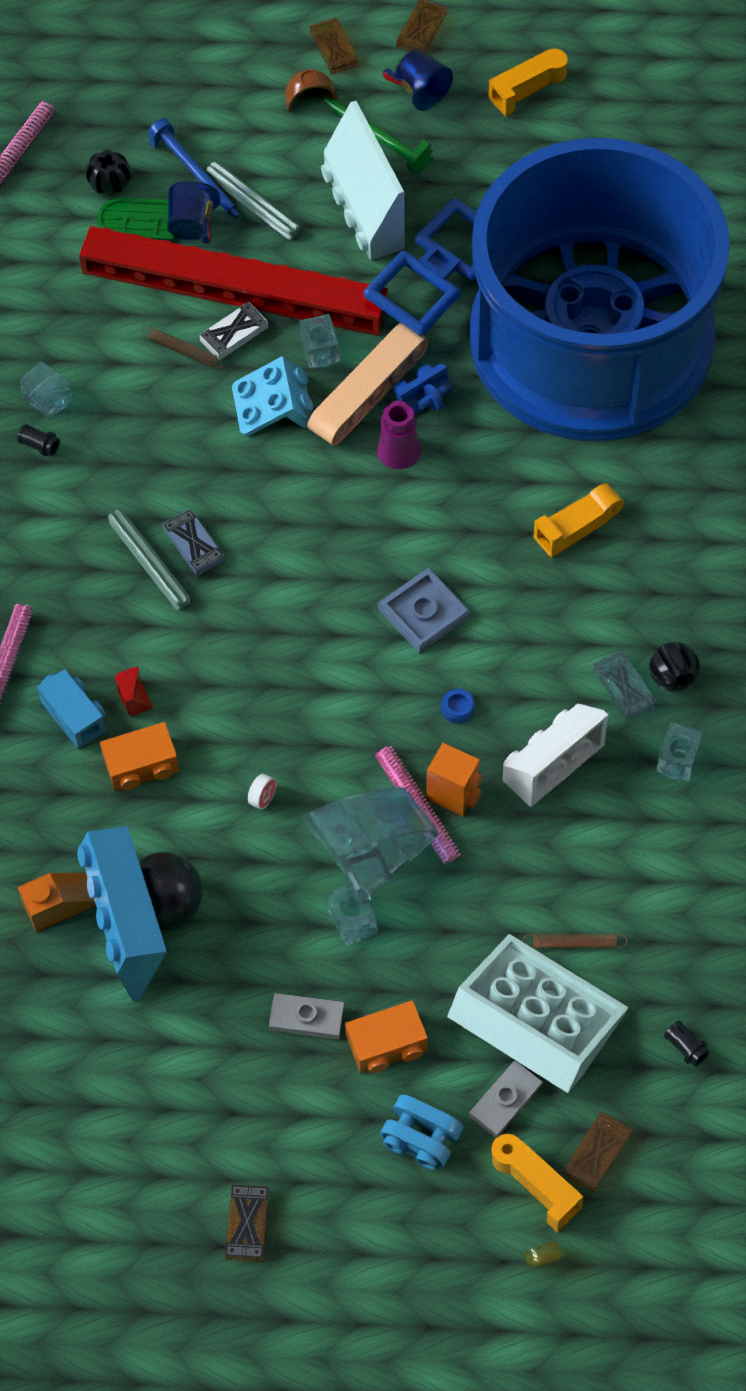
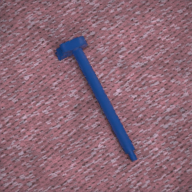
[148,118,240,218]

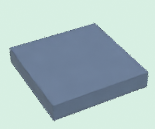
[378,567,471,654]

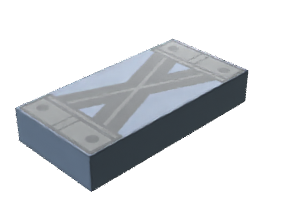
[163,509,224,577]

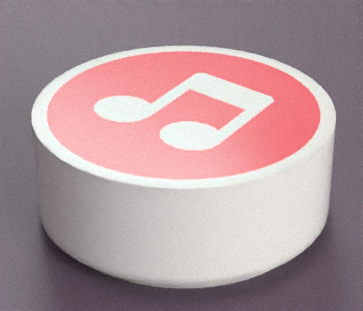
[248,774,277,810]

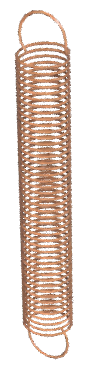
[142,327,222,368]
[523,934,627,948]

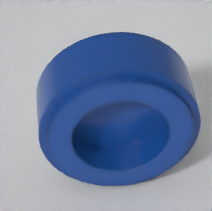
[441,689,475,724]

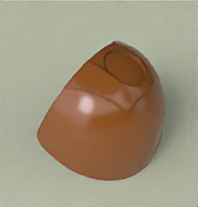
[285,69,337,111]

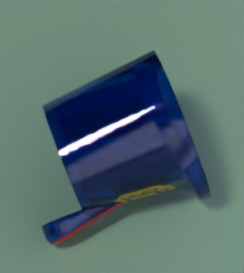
[382,49,453,111]
[167,181,221,244]

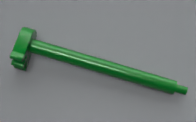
[324,97,434,173]

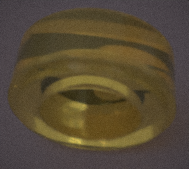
[523,1241,563,1268]

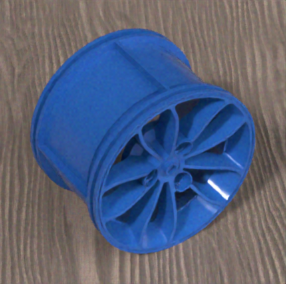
[470,138,730,441]

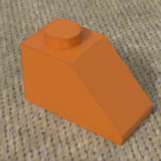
[17,873,96,933]

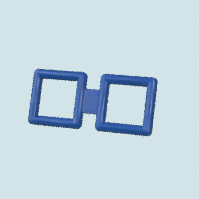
[364,198,477,336]

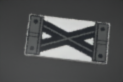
[200,302,268,360]

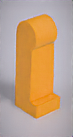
[488,49,568,117]
[533,483,624,558]
[491,1134,583,1233]

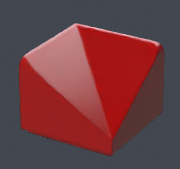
[115,666,152,717]

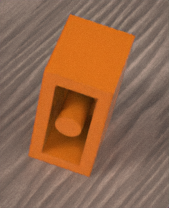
[100,722,179,791]
[427,743,483,817]
[345,1000,428,1074]

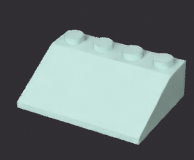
[321,101,405,260]
[447,934,628,1093]

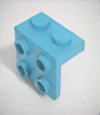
[232,356,313,436]

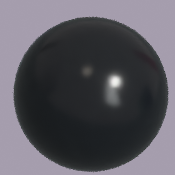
[138,852,202,931]

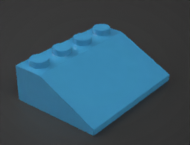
[77,826,167,1001]

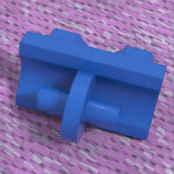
[392,363,453,415]

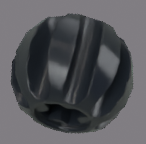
[86,149,131,196]
[649,641,700,692]

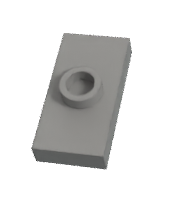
[268,993,345,1040]
[469,1060,543,1138]

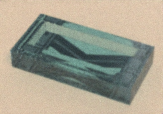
[593,650,657,721]

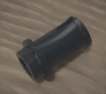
[17,424,60,457]
[664,1020,710,1066]

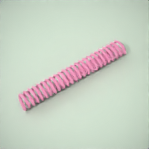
[0,100,55,184]

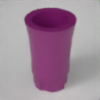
[377,401,421,469]

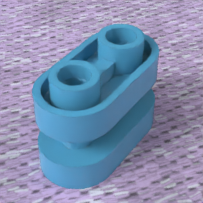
[380,1095,464,1170]

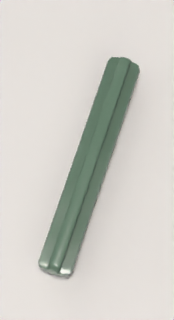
[206,161,300,240]
[108,509,190,610]

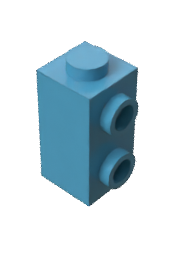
[37,669,106,750]

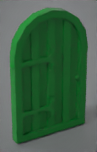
[97,197,178,243]

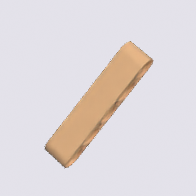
[307,323,429,446]

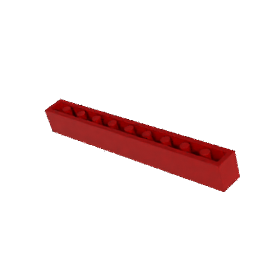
[79,226,388,336]

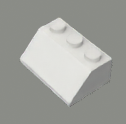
[503,704,608,807]

